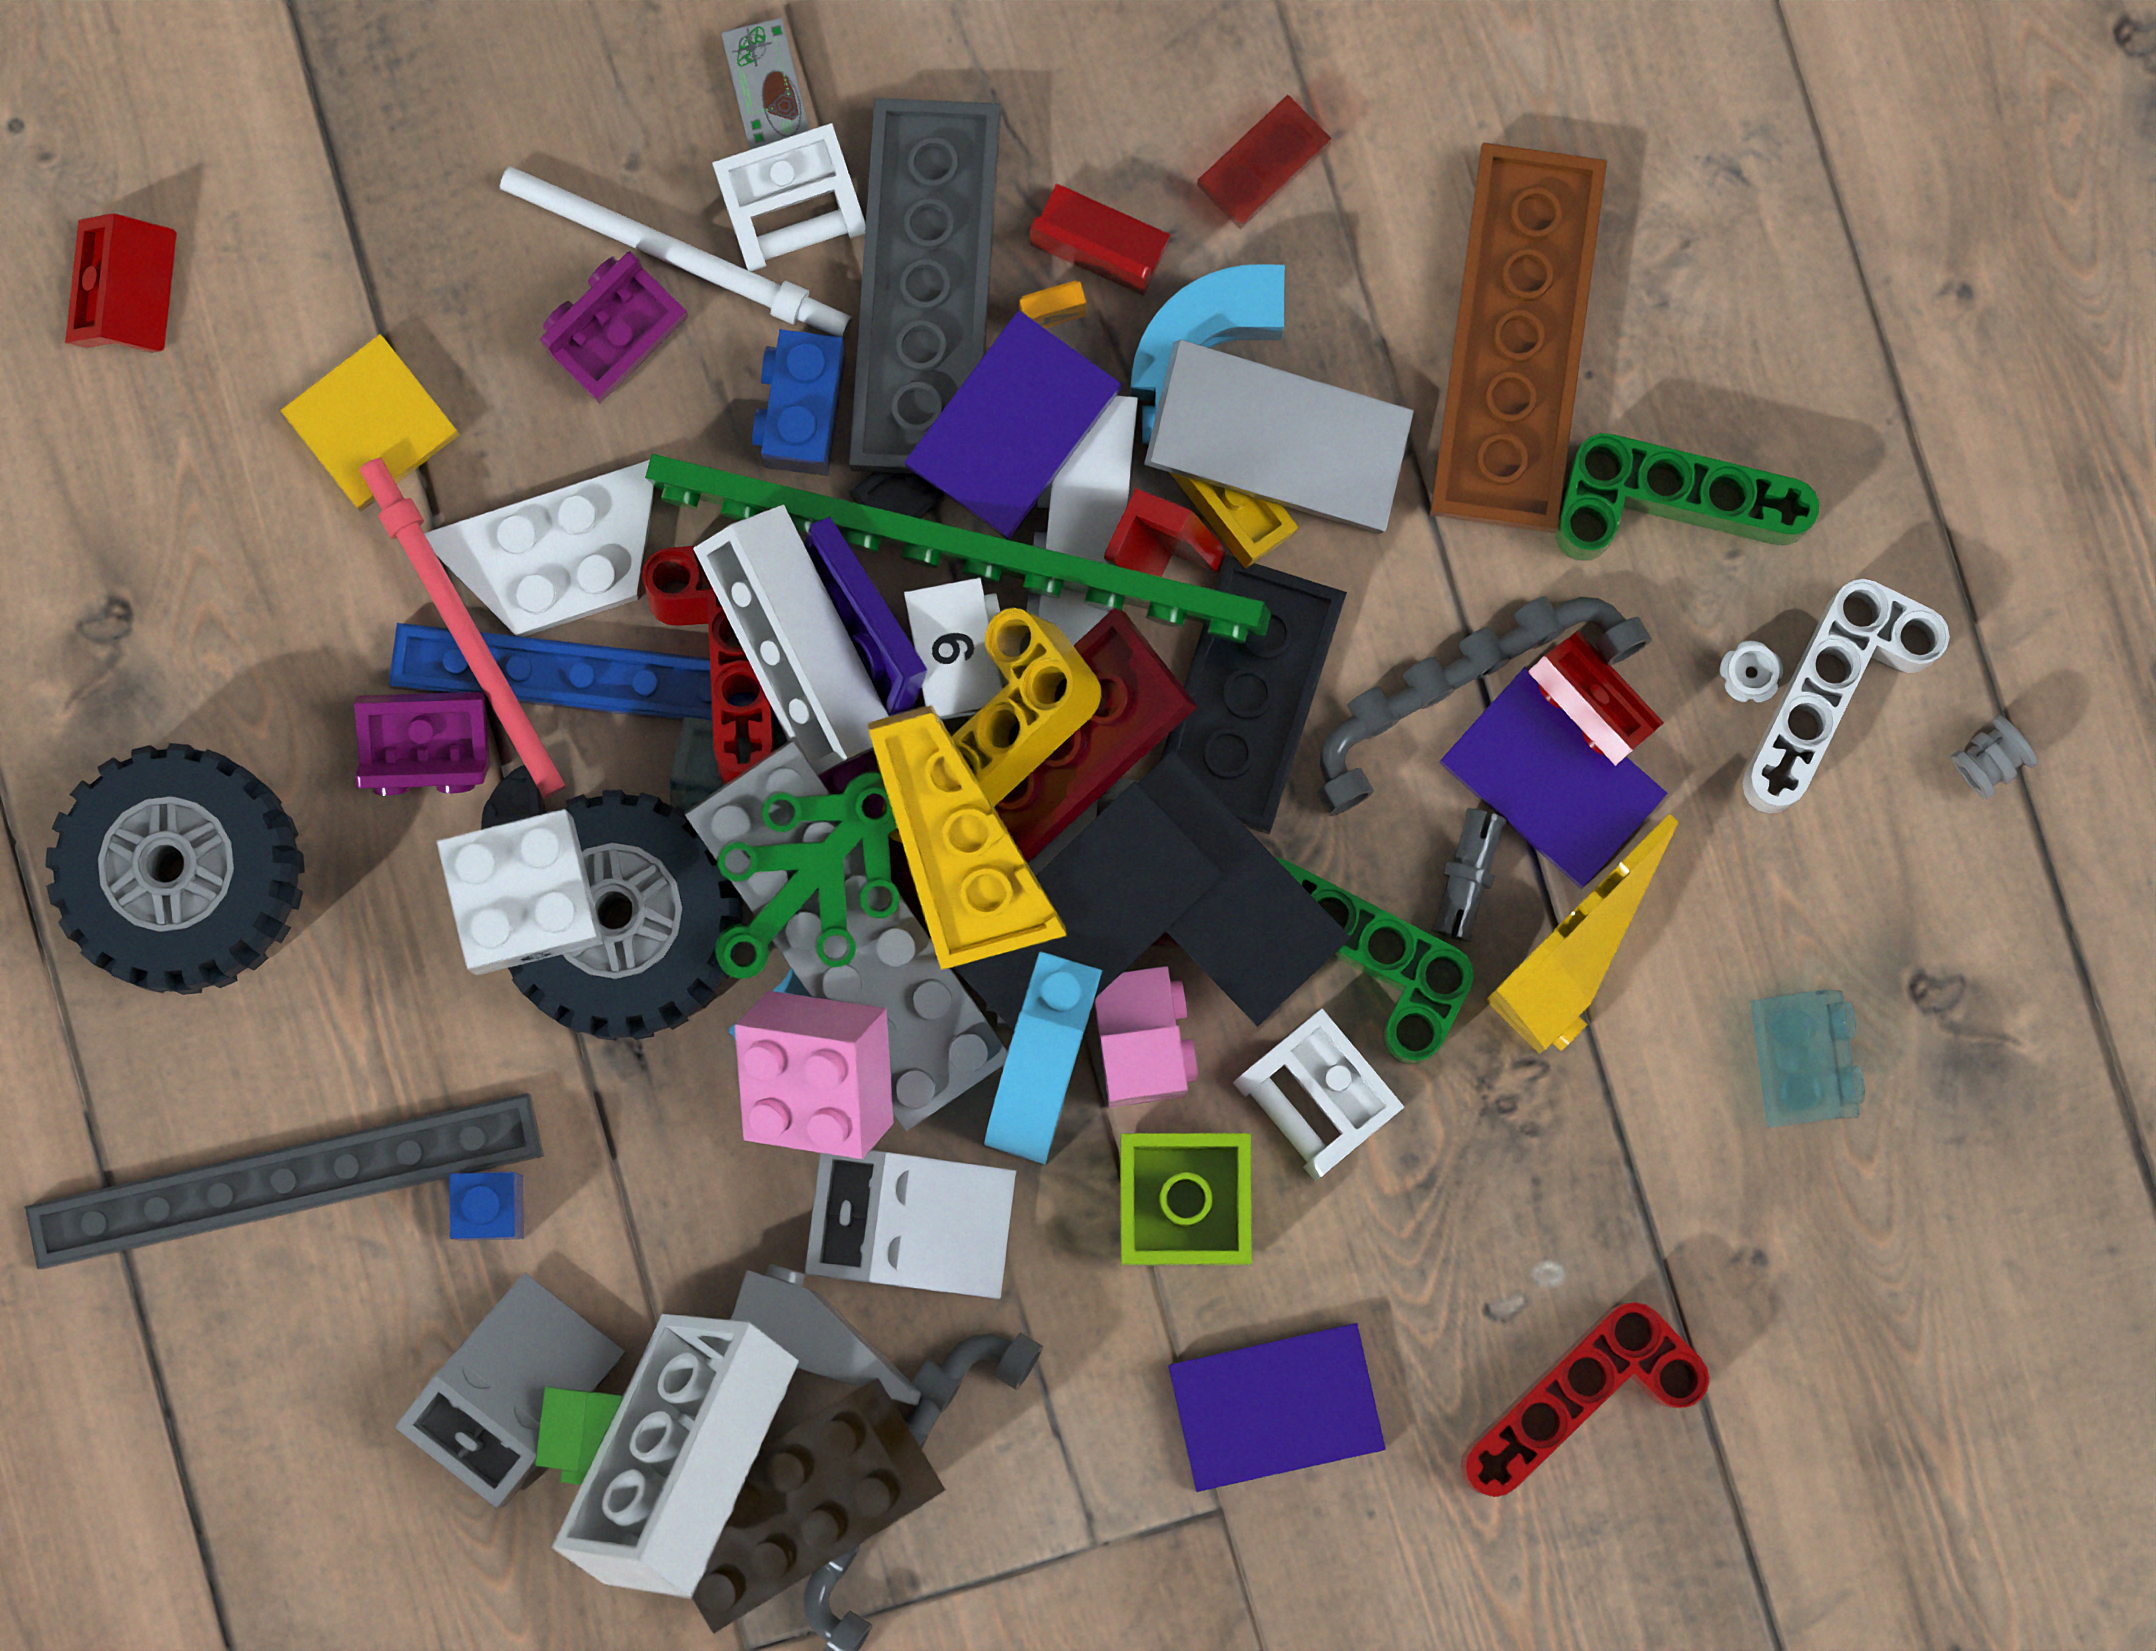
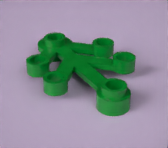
[715,772,899,979]

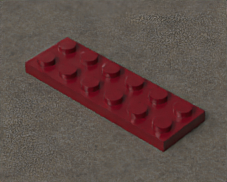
[888,607,1198,940]

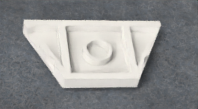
[424,460,655,637]

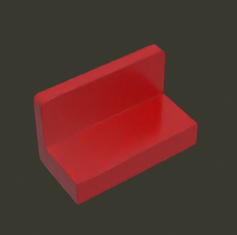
[1030,183,1171,296]
[65,213,177,353]
[1104,488,1227,577]

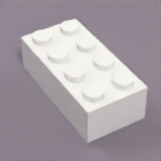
[552,1314,799,1598]

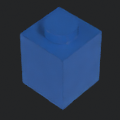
[449,1172,524,1241]

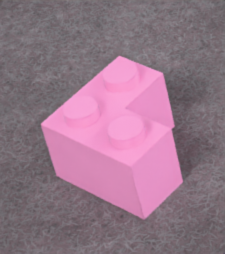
[1094,966,1198,1108]

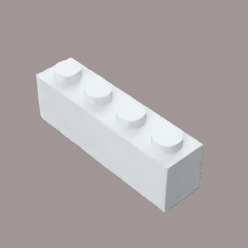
[693,504,889,775]

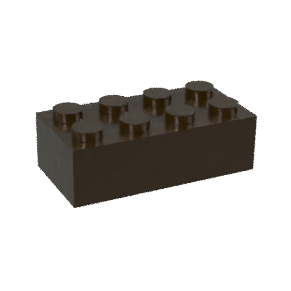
[691,1378,946,1634]

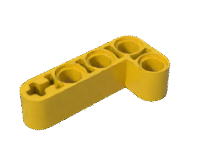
[881,608,1101,843]

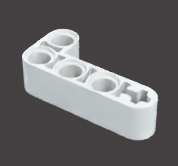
[1742,579,1950,814]

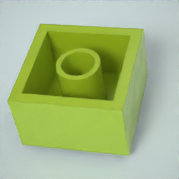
[1120,1133,1252,1266]

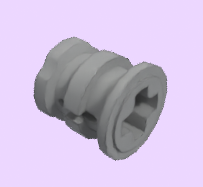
[1950,715,2038,799]

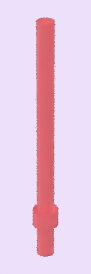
[359,458,566,799]

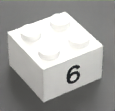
[904,578,1009,732]
[437,809,604,975]

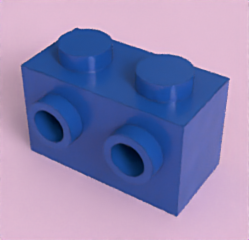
[752,329,846,476]

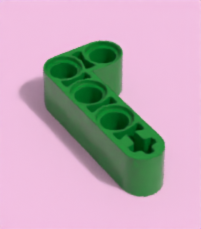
[1555,433,1819,561]
[1275,857,1474,1065]

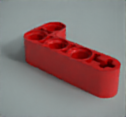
[642,546,775,785]
[1460,1302,1710,1497]

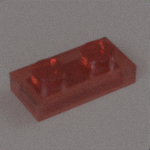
[1197,94,1332,230]

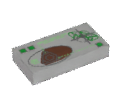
[721,18,809,150]

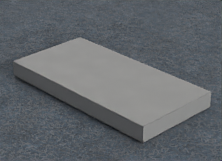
[1144,339,1414,534]

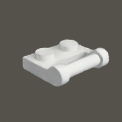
[712,123,866,272]
[1233,1009,1404,1181]

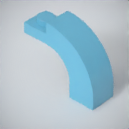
[1130,264,1285,444]
[984,952,1102,1165]

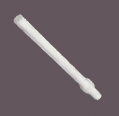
[500,166,852,338]

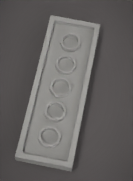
[685,739,1009,1132]

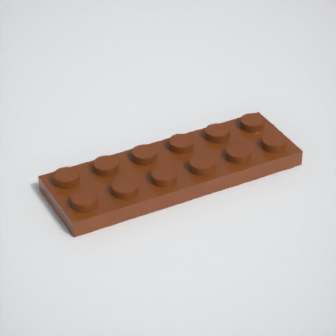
[1430,142,1607,533]

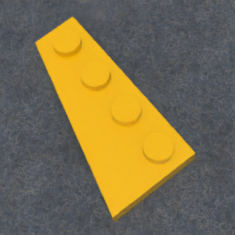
[868,705,1067,970]

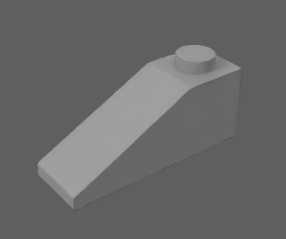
[731,1263,921,1405]

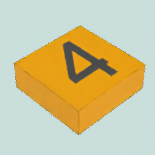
[1019,280,1087,328]

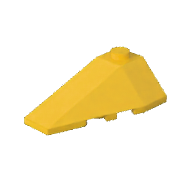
[1485,813,1679,1054]

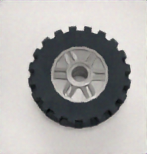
[45,743,305,995]
[508,790,744,1041]

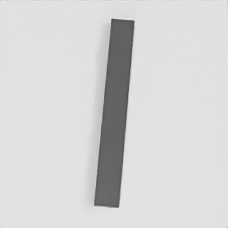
[25,1093,544,1270]

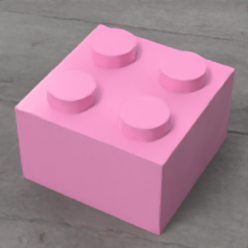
[735,991,894,1159]

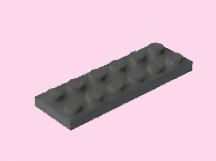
[849,98,1001,474]

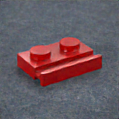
[1528,630,1664,766]

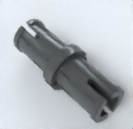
[1431,808,1506,942]

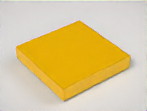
[280,334,460,512]

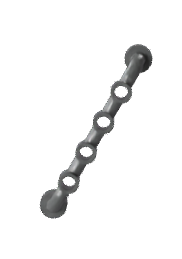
[1317,596,1652,816]
[804,1333,1043,1651]

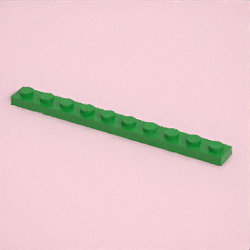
[645,454,1271,643]

